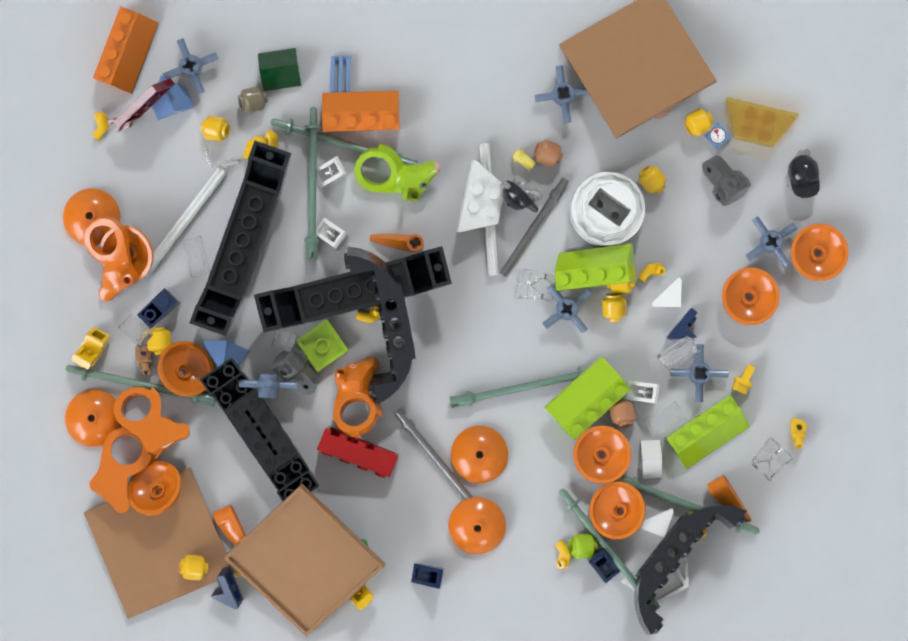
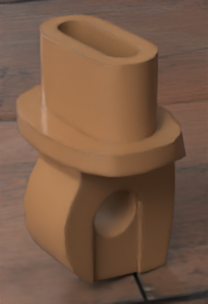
[135,346,153,375]

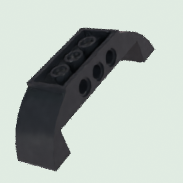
[344,246,416,404]
[199,358,319,501]
[634,505,747,635]

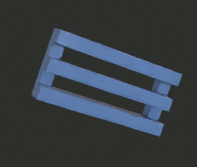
[330,56,351,93]

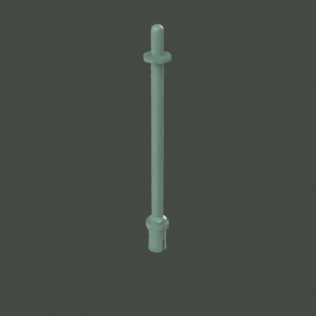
[304,107,322,260]
[271,118,418,165]
[66,365,216,407]
[450,366,585,409]
[614,475,760,534]
[559,489,661,612]

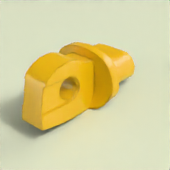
[732,364,755,395]
[790,418,807,449]

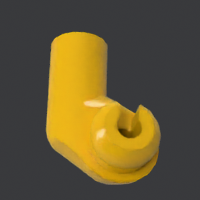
[243,136,267,159]
[355,305,380,323]

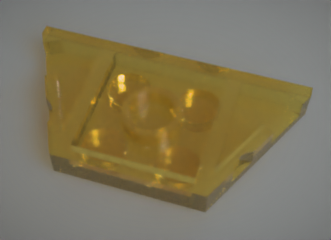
[725,97,799,148]

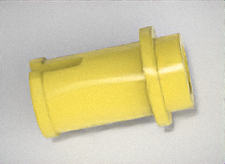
[512,148,537,172]

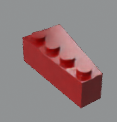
[317,425,399,478]

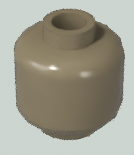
[238,87,268,113]

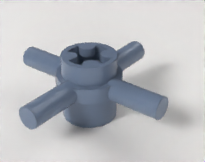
[163,38,219,94]
[535,65,589,123]
[745,216,797,268]
[542,283,592,333]
[670,344,729,402]
[239,374,298,399]

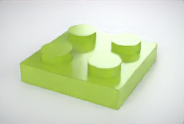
[296,319,349,372]

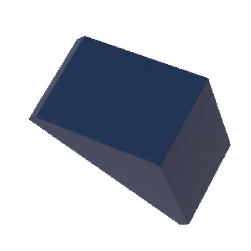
[587,548,620,584]
[411,563,444,589]

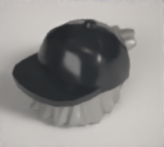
[786,149,820,198]
[500,179,542,213]

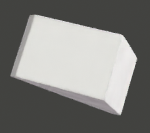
[317,156,347,189]
[316,218,348,250]
[650,277,682,308]
[625,380,659,404]
[640,440,662,479]
[641,508,674,537]

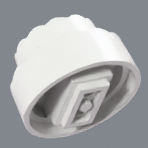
[570,172,645,247]

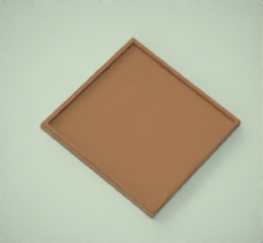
[559,0,717,139]
[84,467,235,619]
[224,484,386,637]

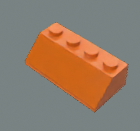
[93,6,159,94]
[322,91,400,132]

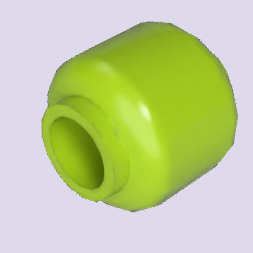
[568,534,598,559]

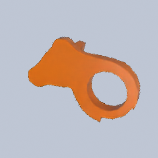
[84,216,139,301]
[333,356,383,437]
[113,387,190,455]
[89,427,152,513]

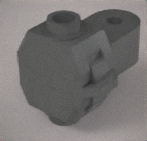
[702,155,751,206]
[272,344,319,395]

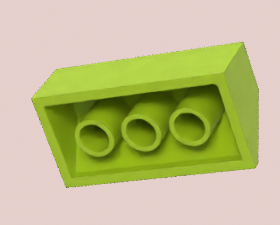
[554,243,637,291]
[544,356,631,440]
[665,395,750,469]

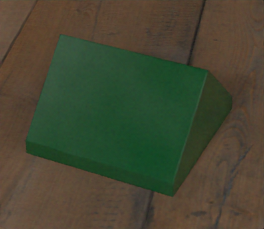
[258,48,302,91]

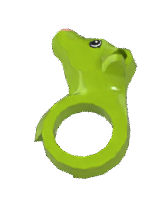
[354,144,440,202]

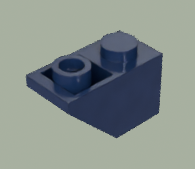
[137,288,180,329]

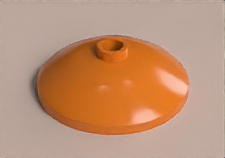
[63,188,121,245]
[790,224,849,281]
[99,225,153,280]
[722,267,780,325]
[158,341,214,397]
[65,389,121,447]
[451,426,508,483]
[573,426,631,484]
[127,461,182,516]
[589,481,646,540]
[448,497,506,554]

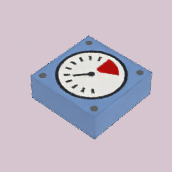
[704,122,731,150]

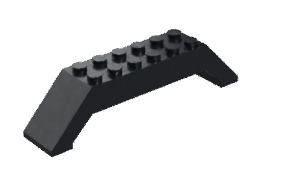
[189,140,292,336]
[254,246,452,333]

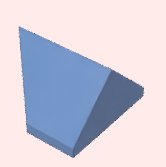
[153,75,194,120]
[204,340,250,366]

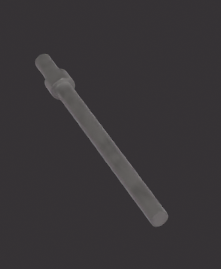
[500,177,569,277]
[394,408,473,499]

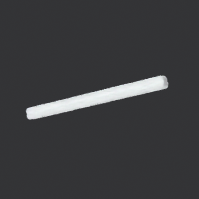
[479,143,498,276]
[145,167,227,278]

